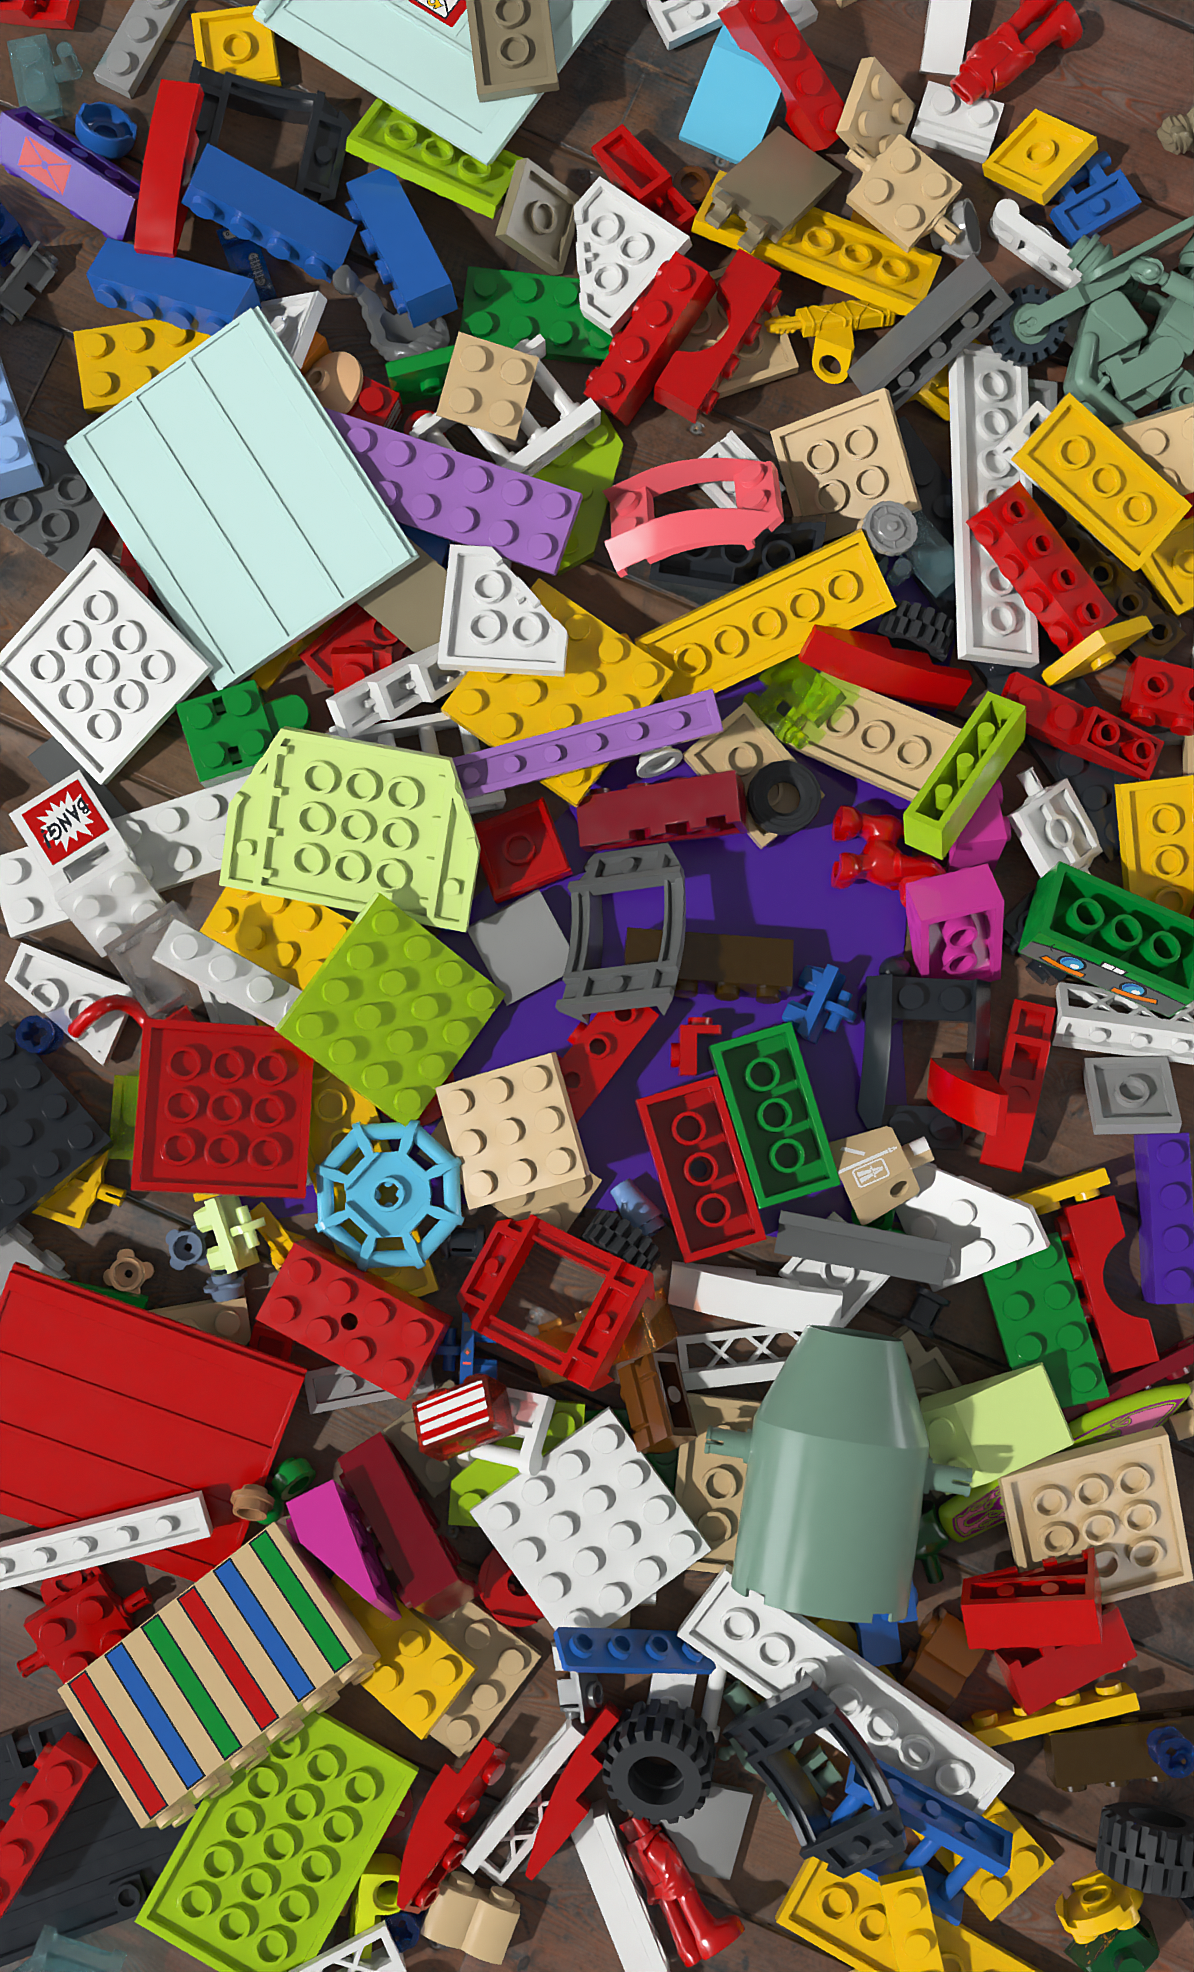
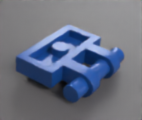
[1049,151,1142,249]

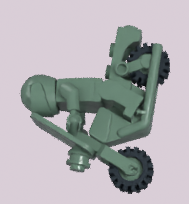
[987,215,1194,428]

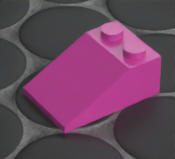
[906,863,1004,982]
[286,1479,402,1621]

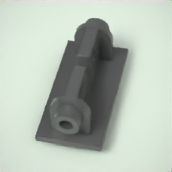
[0,239,59,326]
[551,1631,603,1723]

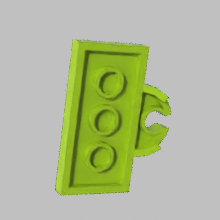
[345,97,524,219]

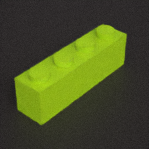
[903,691,1026,860]

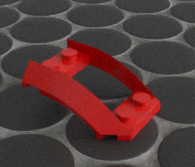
[456,1214,655,1392]

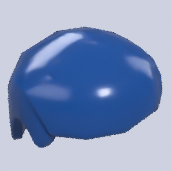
[75,101,137,161]

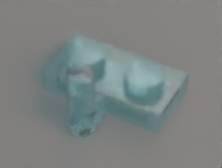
[7,33,83,119]
[887,510,955,598]

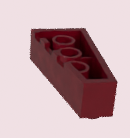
[576,770,750,852]
[337,1431,481,1621]

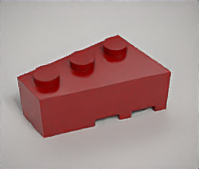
[961,1547,1102,1650]
[993,1602,1138,1716]

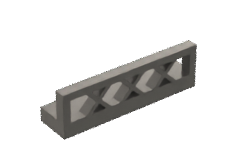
[774,1210,952,1286]

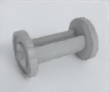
[862,501,918,576]

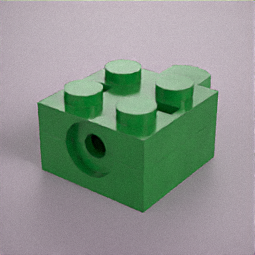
[175,679,312,788]

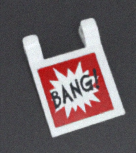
[9,770,136,892]

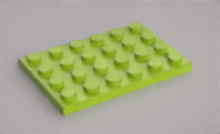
[134,1710,419,1972]

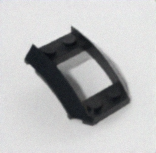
[187,59,352,205]
[856,974,991,1150]
[722,1671,908,1879]

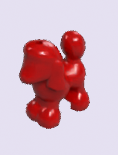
[831,805,946,908]

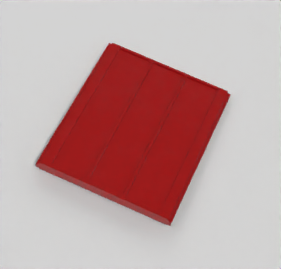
[0,1261,308,1582]

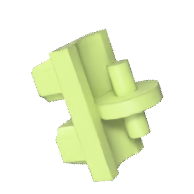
[193,1195,266,1274]

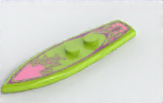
[938,1383,1192,1543]

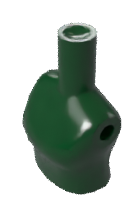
[915,1500,949,1584]

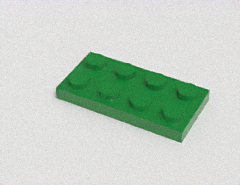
[460,266,623,365]
[981,1232,1110,1410]

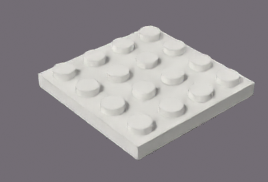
[0,548,214,785]
[470,1406,712,1631]

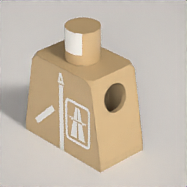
[829,1126,935,1226]

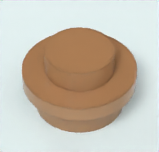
[231,1484,275,1521]

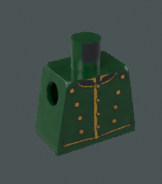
[1064,1909,1160,1972]

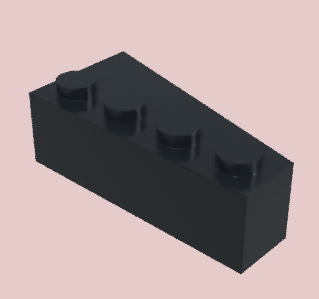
[649,514,827,592]

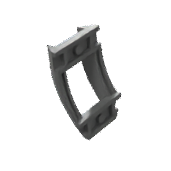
[555,843,686,1024]

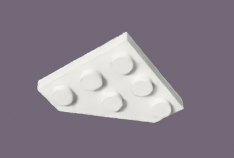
[574,176,692,337]
[437,544,569,677]
[895,1162,1050,1292]

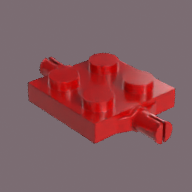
[17,1573,153,1684]

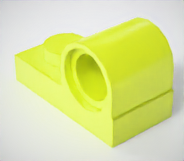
[348,1853,402,1959]

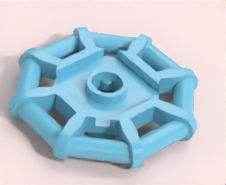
[313,1120,465,1272]

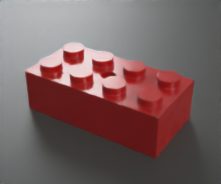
[635,1076,767,1264]
[255,1238,454,1401]

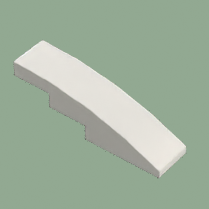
[919,0,972,78]
[326,642,468,738]
[668,1261,843,1332]

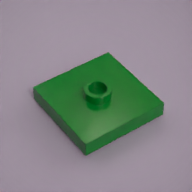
[385,345,455,405]

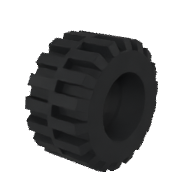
[602,1699,717,1824]
[1095,1802,1194,1898]

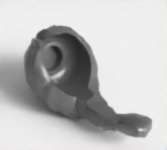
[332,265,450,362]

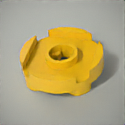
[1055,1870,1144,1944]

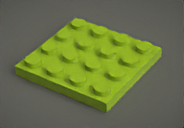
[274,893,506,1127]

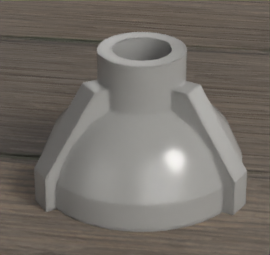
[930,198,981,261]

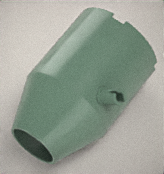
[704,1325,972,1623]

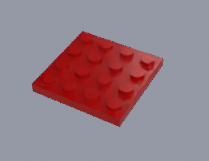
[131,1018,314,1199]

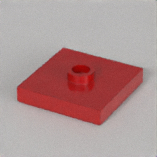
[474,797,573,904]

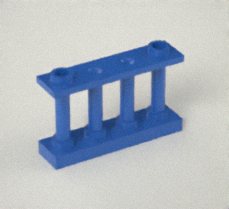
[823,1757,1013,1926]

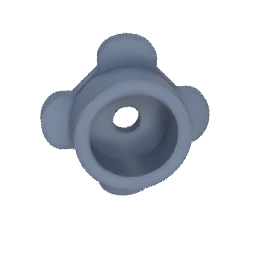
[166,1225,209,1270]
[203,1269,248,1302]

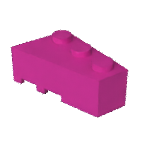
[943,780,1011,874]

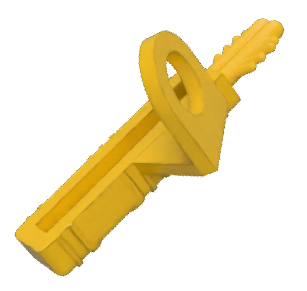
[764,300,896,384]

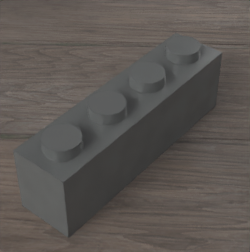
[846,253,1014,411]

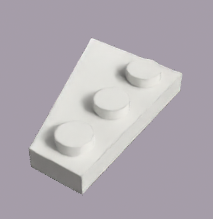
[5,942,139,1067]

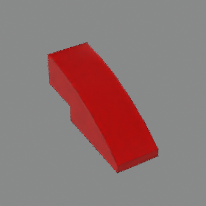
[591,124,698,238]
[927,1058,1009,1137]

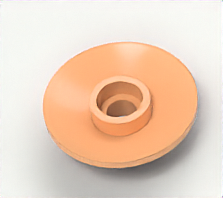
[304,352,363,414]

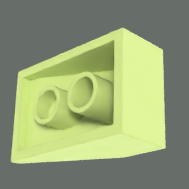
[919,1362,1074,1495]

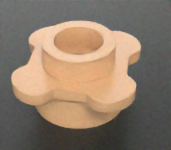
[103,1249,154,1294]

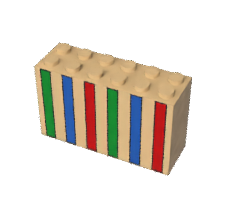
[58,1522,382,1830]

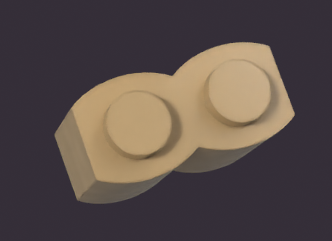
[420,1871,520,1965]

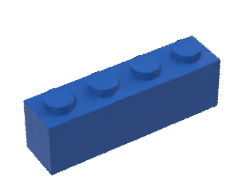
[181,143,358,283]
[345,168,458,328]
[86,238,262,336]

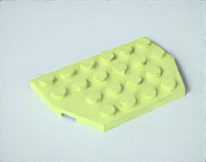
[219,726,481,932]

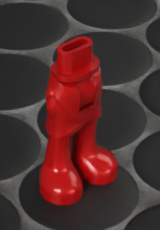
[950,0,1083,105]
[619,1815,745,1968]

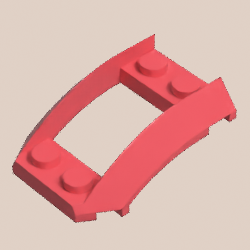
[602,458,784,578]

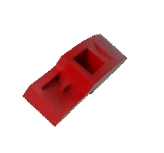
[1001,672,1164,780]
[979,999,1056,1173]
[397,1737,510,1914]

